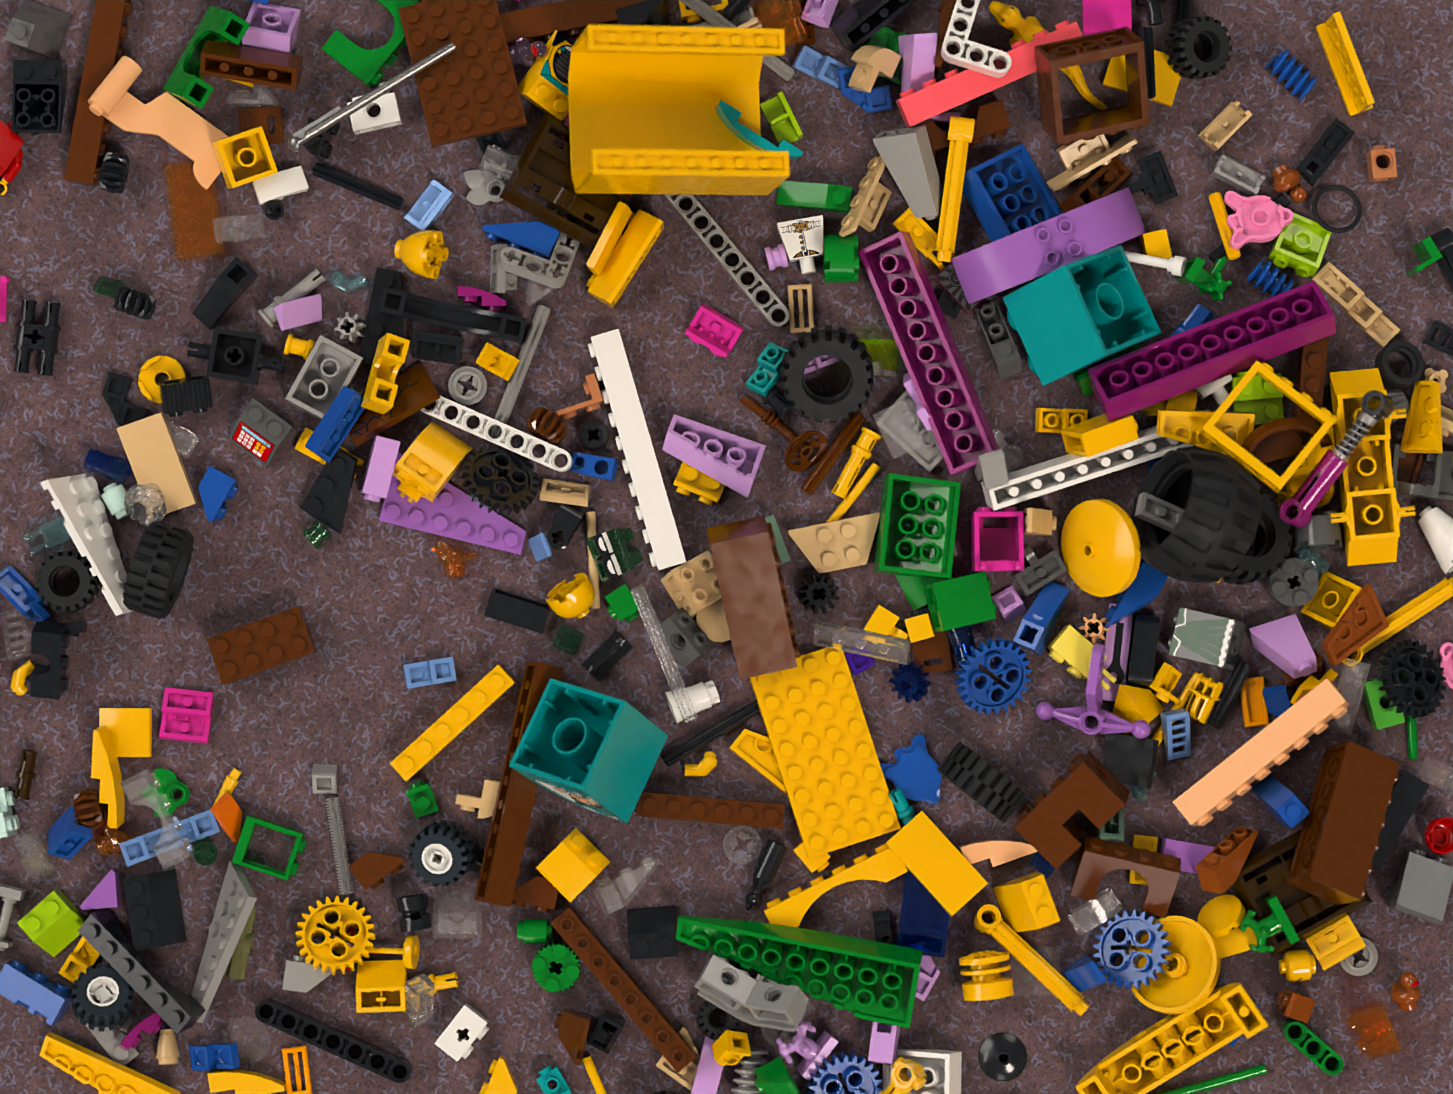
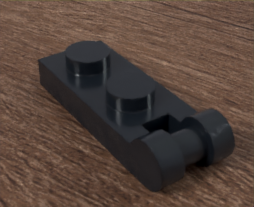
[1295,118,1355,187]

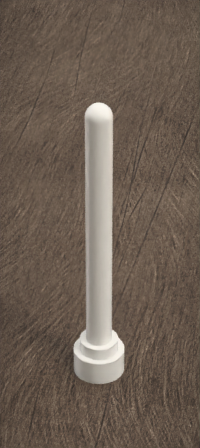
[1098,248,1186,277]

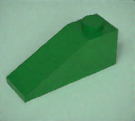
[776,181,852,215]

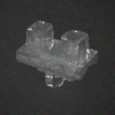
[479,145,521,181]

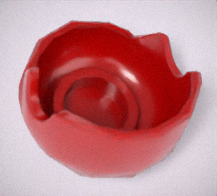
[1424,817,1453,854]

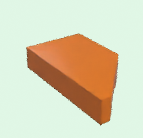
[210,793,243,843]

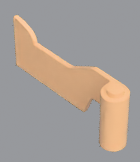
[88,56,229,191]

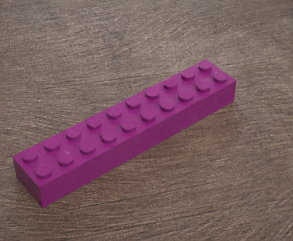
[858,231,999,475]
[1087,281,1336,422]

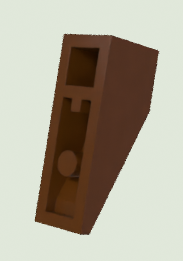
[1058,155,1131,213]

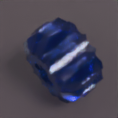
[889,661,931,703]

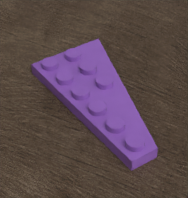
[379,451,527,555]

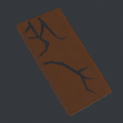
[349,363,441,447]

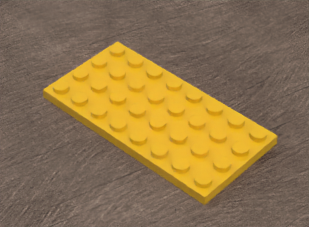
[750,643,901,859]

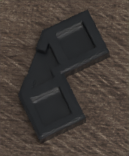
[102,371,149,426]

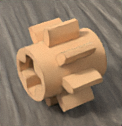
[1079,613,1110,644]

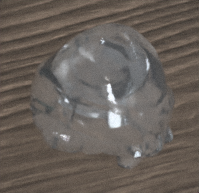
[124,483,167,526]

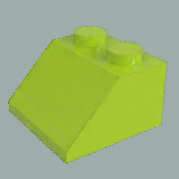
[17,889,86,957]

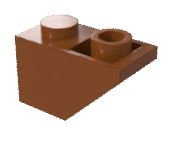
[1275,988,1316,1023]

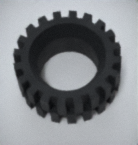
[937,741,1027,823]

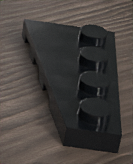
[359,267,406,372]

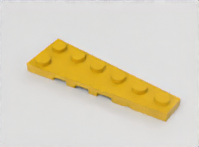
[39,1032,181,1094]

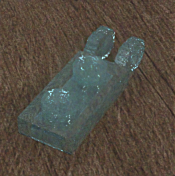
[23,516,72,556]

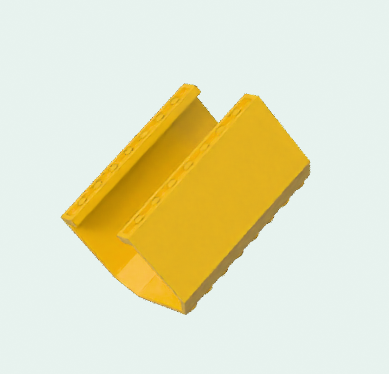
[568,25,789,195]

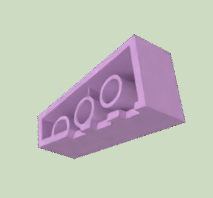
[662,414,766,498]

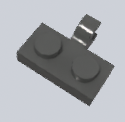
[1013,546,1068,596]

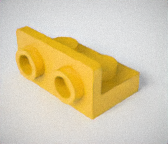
[673,462,725,506]

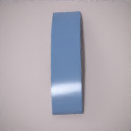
[119,810,220,867]

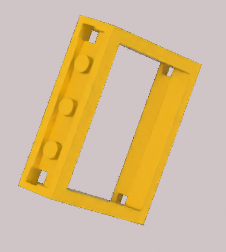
[1200,361,1335,493]

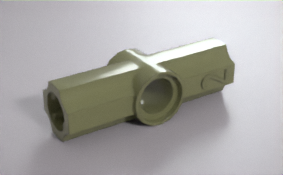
[224,906,257,979]

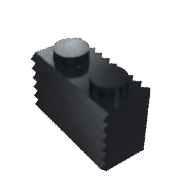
[158,375,213,417]

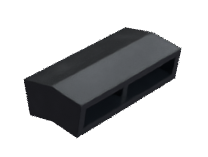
[484,588,551,634]

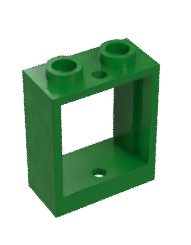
[232,815,307,880]

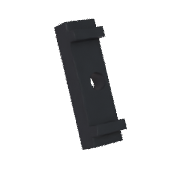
[872,909,893,945]

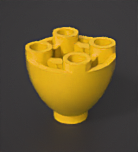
[394,230,449,279]

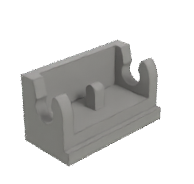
[1211,154,1266,196]

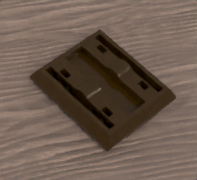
[499,113,631,250]
[1232,829,1372,957]

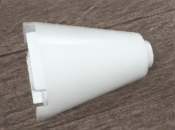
[1418,506,1453,574]

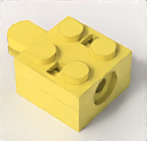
[1047,625,1117,691]

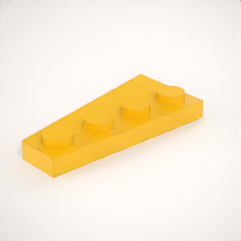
[1156,410,1255,456]

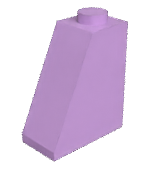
[898,33,937,93]
[1249,614,1317,679]

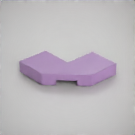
[903,373,932,431]

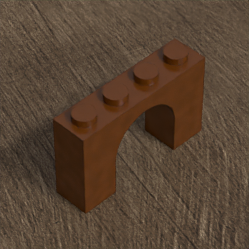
[1070,836,1181,918]

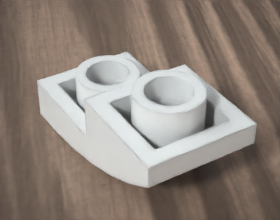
[252,166,309,205]

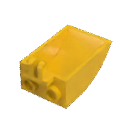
[392,421,473,504]

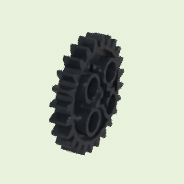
[460,444,539,516]
[1376,639,1446,719]

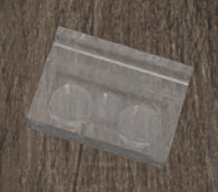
[872,400,925,459]

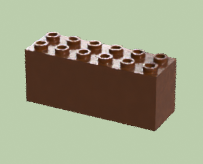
[707,516,800,680]
[1287,741,1400,905]

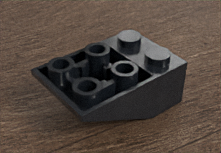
[12,60,67,133]

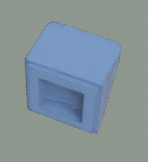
[528,533,553,562]

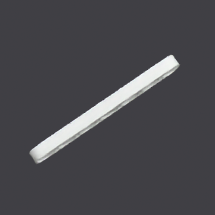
[421,396,573,472]

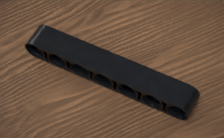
[255,999,413,1083]

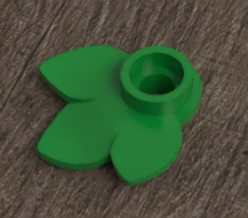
[141,768,190,817]

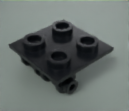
[303,110,340,163]

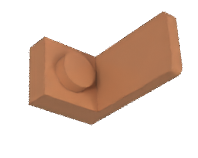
[556,373,604,420]

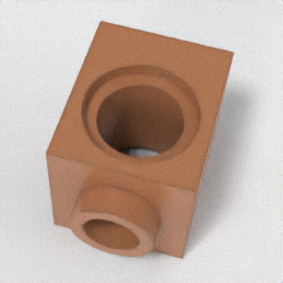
[1366,145,1397,182]

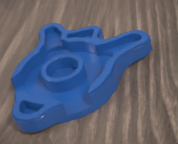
[880,734,941,804]

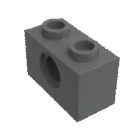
[653,607,713,668]

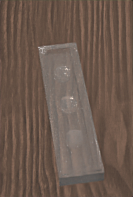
[813,620,911,665]

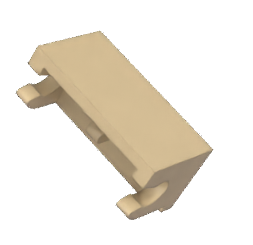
[1198,101,1253,152]

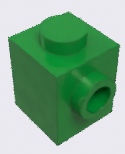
[605,584,641,623]

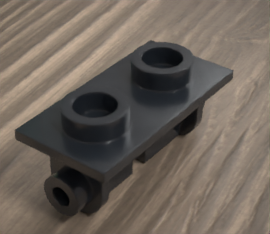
[581,630,633,682]

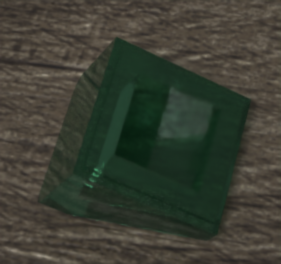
[92,276,124,298]
[552,624,584,656]

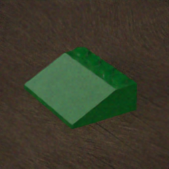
[874,473,961,579]

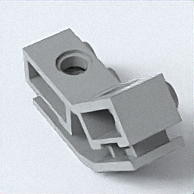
[694,955,808,1032]

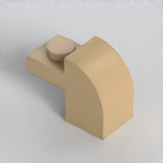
[848,45,901,93]
[455,779,500,818]

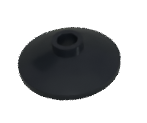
[978,1032,1027,1081]

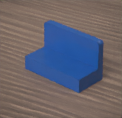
[48,807,92,860]

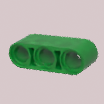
[1281,1019,1344,1076]

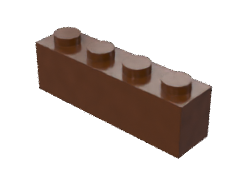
[200,40,303,90]
[1292,336,1329,424]

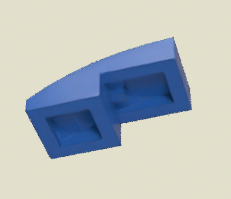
[189,1043,240,1071]

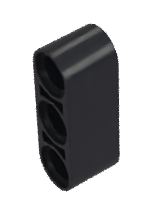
[1126,614,1160,686]

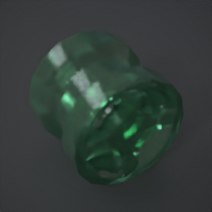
[302,519,333,549]
[192,839,218,866]

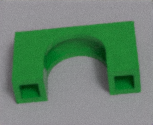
[321,0,420,88]
[163,6,250,109]

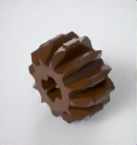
[526,407,568,445]
[73,789,105,830]

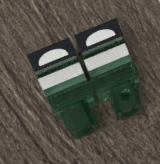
[585,528,643,582]

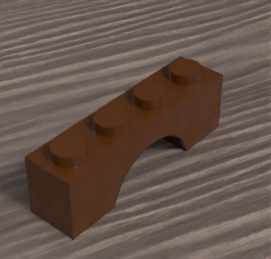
[914,100,1010,158]

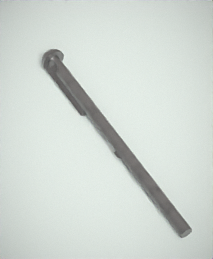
[288,41,457,152]

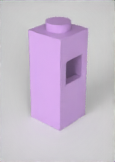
[868,1021,900,1065]

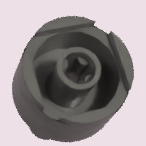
[1291,511,1342,552]
[1265,558,1319,607]

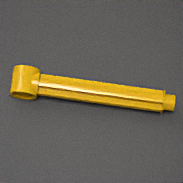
[934,116,975,262]
[1340,576,1453,666]
[973,904,1090,1016]

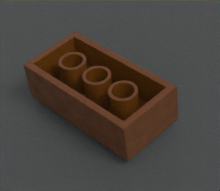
[207,606,318,685]

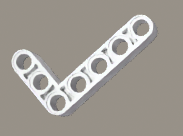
[941,0,1011,78]

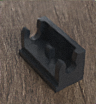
[411,330,464,365]

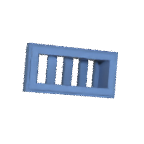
[1160,708,1191,761]

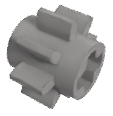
[334,312,366,343]

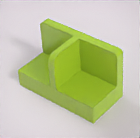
[760,91,803,144]

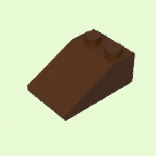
[934,0,979,76]

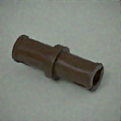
[14,749,38,800]

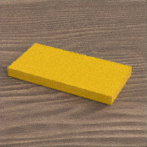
[886,811,988,917]

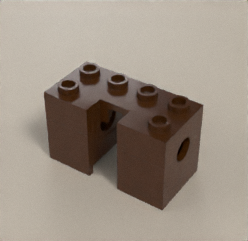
[1014,751,1130,869]

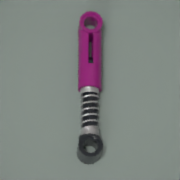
[1279,390,1394,528]

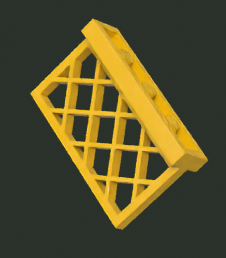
[1315,11,1375,117]

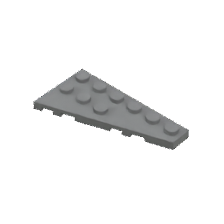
[192,860,257,1023]

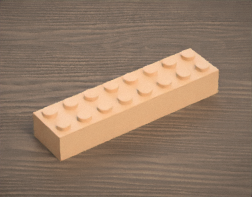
[1173,679,1350,827]

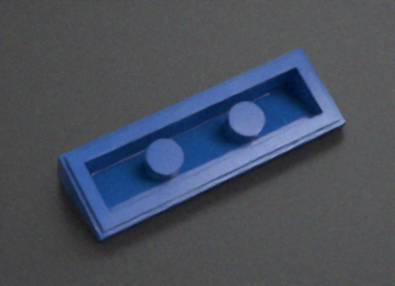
[305,386,365,463]

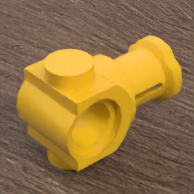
[879,1056,927,1094]

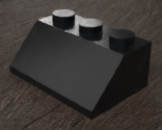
[123,869,187,951]

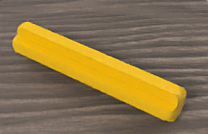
[1209,192,1241,260]

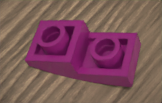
[457,286,507,313]
[118,1013,164,1051]

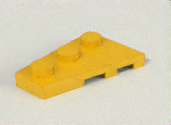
[1400,380,1442,453]
[729,729,786,794]

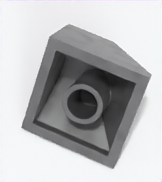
[4,0,71,60]

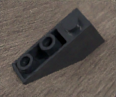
[192,257,258,330]

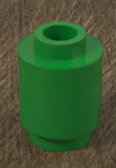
[517,919,552,944]

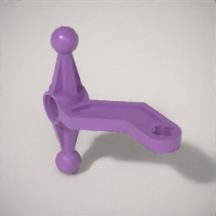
[1036,643,1150,739]

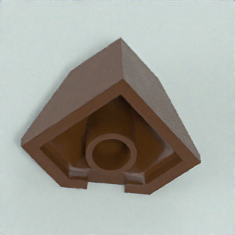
[554,1009,592,1066]

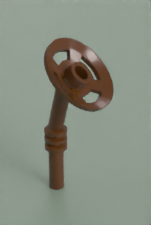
[740,394,827,472]

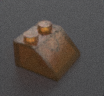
[1346,1000,1402,1059]

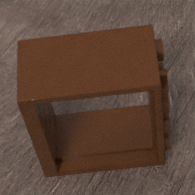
[1034,26,1150,145]

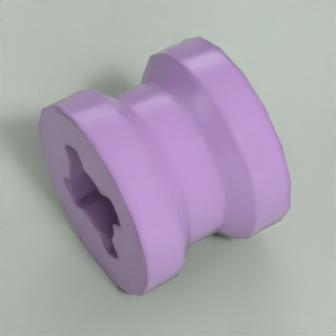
[764,244,789,271]

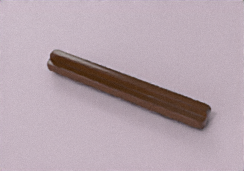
[801,412,865,495]

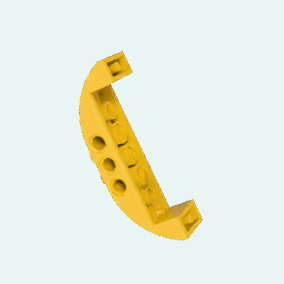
[1075,983,1269,1094]

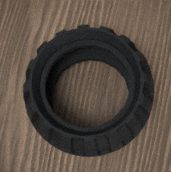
[1130,447,1263,583]

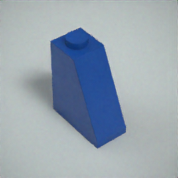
[1251,774,1310,829]

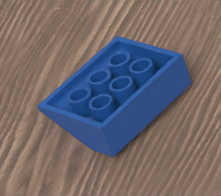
[963,143,1063,242]

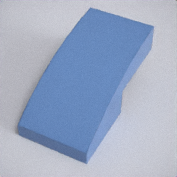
[792,45,848,89]
[402,657,457,689]

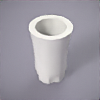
[665,680,720,724]

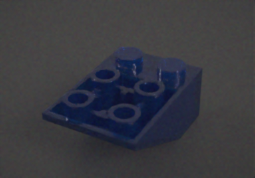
[896,873,950,958]

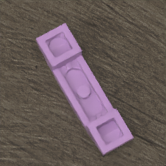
[690,1036,723,1094]

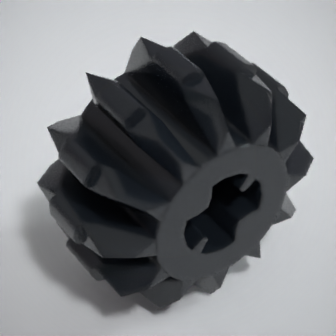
[99,152,130,194]
[113,287,156,320]
[798,574,839,615]

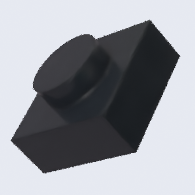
[938,286,963,319]

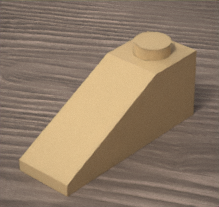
[1022,508,1057,536]

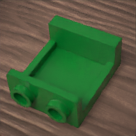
[923,571,996,633]

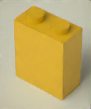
[1060,414,1139,457]

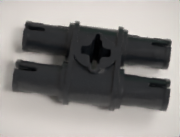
[13,299,61,376]

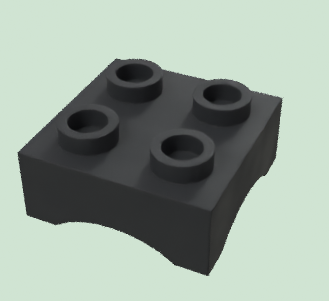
[1103,733,1159,789]

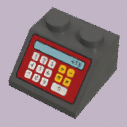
[228,398,296,467]

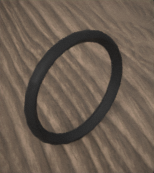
[1312,185,1362,233]

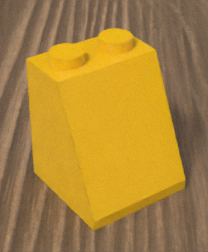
[993,871,1060,933]

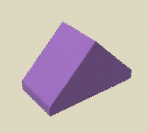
[79,868,122,910]

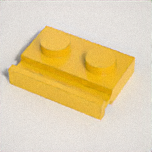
[1305,915,1367,971]

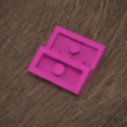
[1082,0,1132,35]
[159,687,214,744]

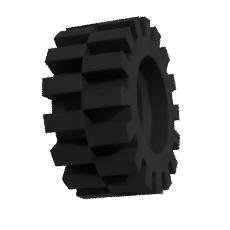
[697,1000,741,1040]

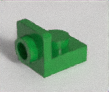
[405,780,439,818]

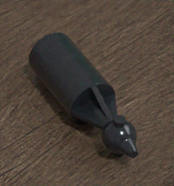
[745,839,787,910]

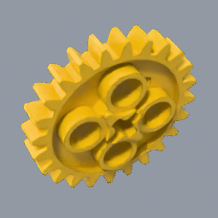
[295,896,375,976]

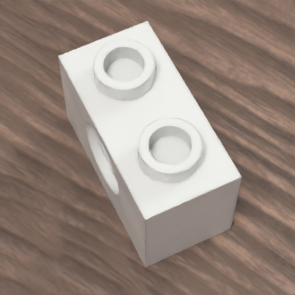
[347,91,403,135]

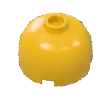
[545,573,595,619]

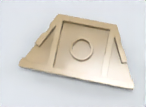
[787,512,880,574]

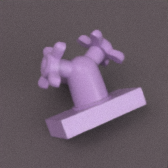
[776,1021,838,1081]

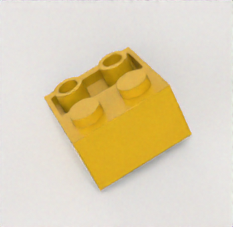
[356,959,408,1013]

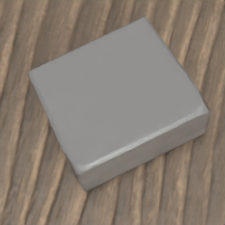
[312,764,338,794]

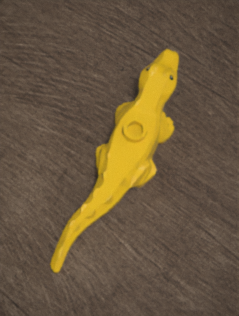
[988,1,1107,110]

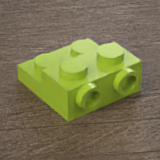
[1268,213,1332,277]
[1230,370,1284,425]

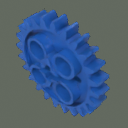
[954,637,1032,715]
[1093,909,1172,990]
[805,1052,884,1094]

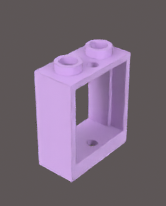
[360,436,400,502]

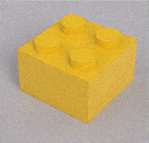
[211,126,278,189]

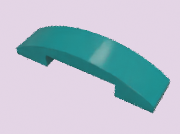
[716,100,803,159]

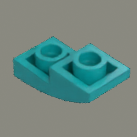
[745,342,788,398]

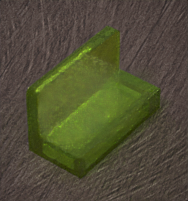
[858,339,898,370]

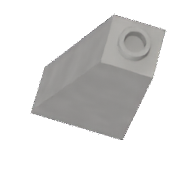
[873,125,943,220]

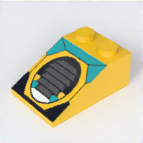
[518,30,574,122]

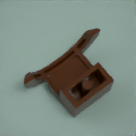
[1238,417,1333,468]

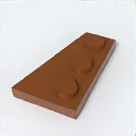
[1321,584,1389,666]

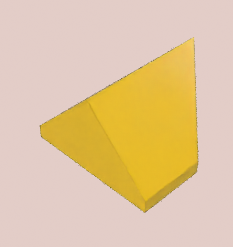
[1112,684,1164,735]

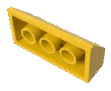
[586,209,664,309]

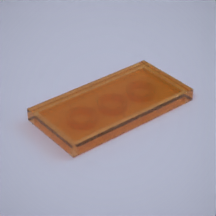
[164,161,226,261]

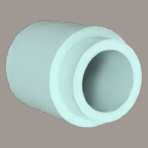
[101,482,135,520]

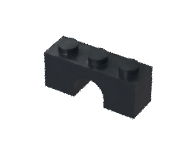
[30,621,70,700]

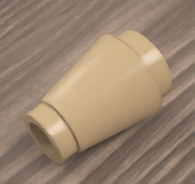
[156,1029,180,1065]

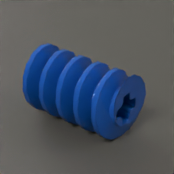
[1264,49,1318,102]
[1246,257,1300,298]

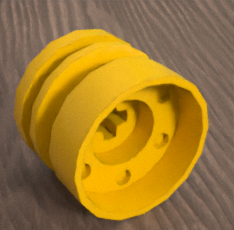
[959,950,1014,1001]

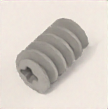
[731,1047,769,1094]

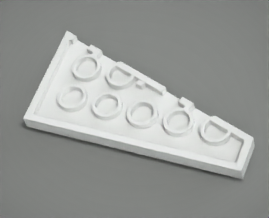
[40,472,133,616]

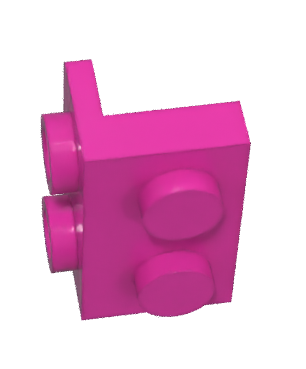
[685,303,744,358]

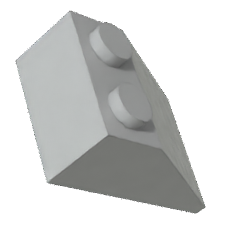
[285,335,363,420]

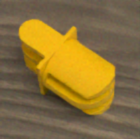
[1186,673,1223,724]

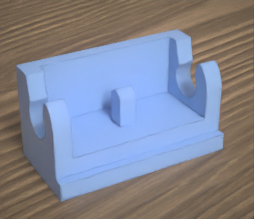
[404,180,454,231]

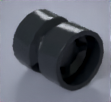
[396,893,432,932]

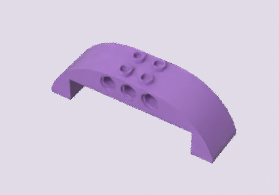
[951,187,1146,304]

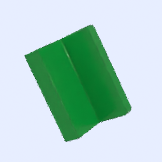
[1406,236,1443,277]

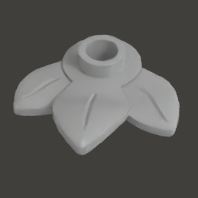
[464,158,506,205]

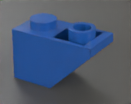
[198,466,239,523]

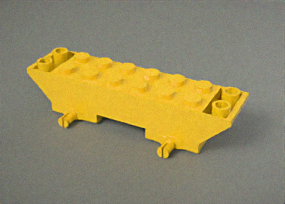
[1321,368,1415,566]

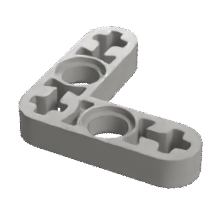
[498,232,580,288]

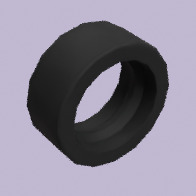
[1375,340,1424,389]

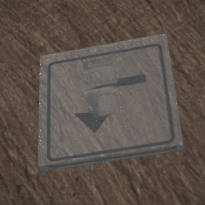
[1011,946,1060,997]

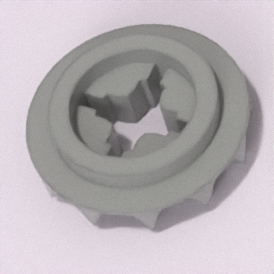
[448,366,487,405]
[1340,937,1378,976]

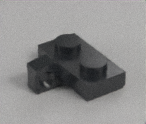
[1127,151,1178,205]

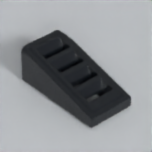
[1423,321,1453,358]

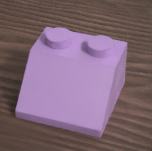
[242,2,301,54]

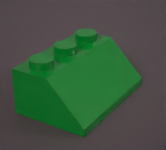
[754,1056,801,1094]

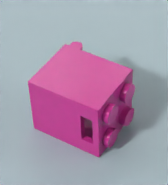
[971,507,1024,572]

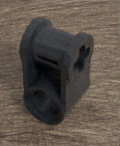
[547,503,585,550]

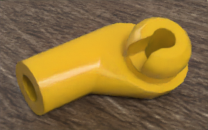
[10,660,35,696]
[685,751,717,776]

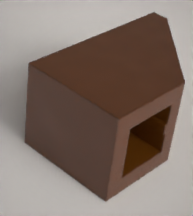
[348,851,407,890]
[511,874,559,913]

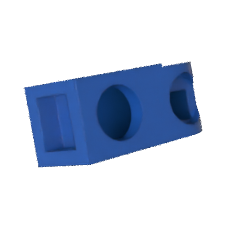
[570,452,619,482]

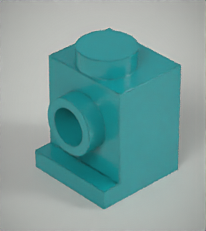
[536,1065,572,1094]

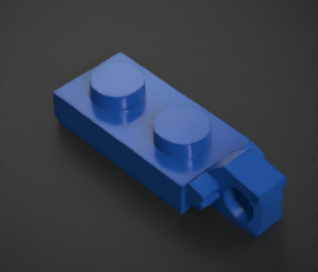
[0,565,51,622]

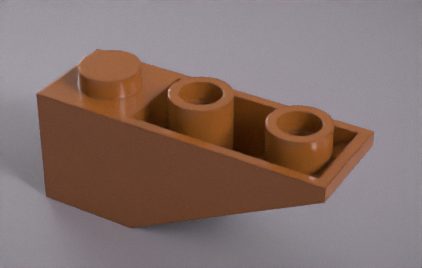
[1196,826,1258,894]

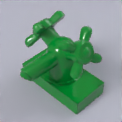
[1175,256,1232,302]
[1239,895,1300,953]

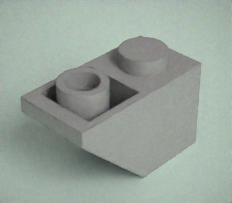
[282,955,332,993]

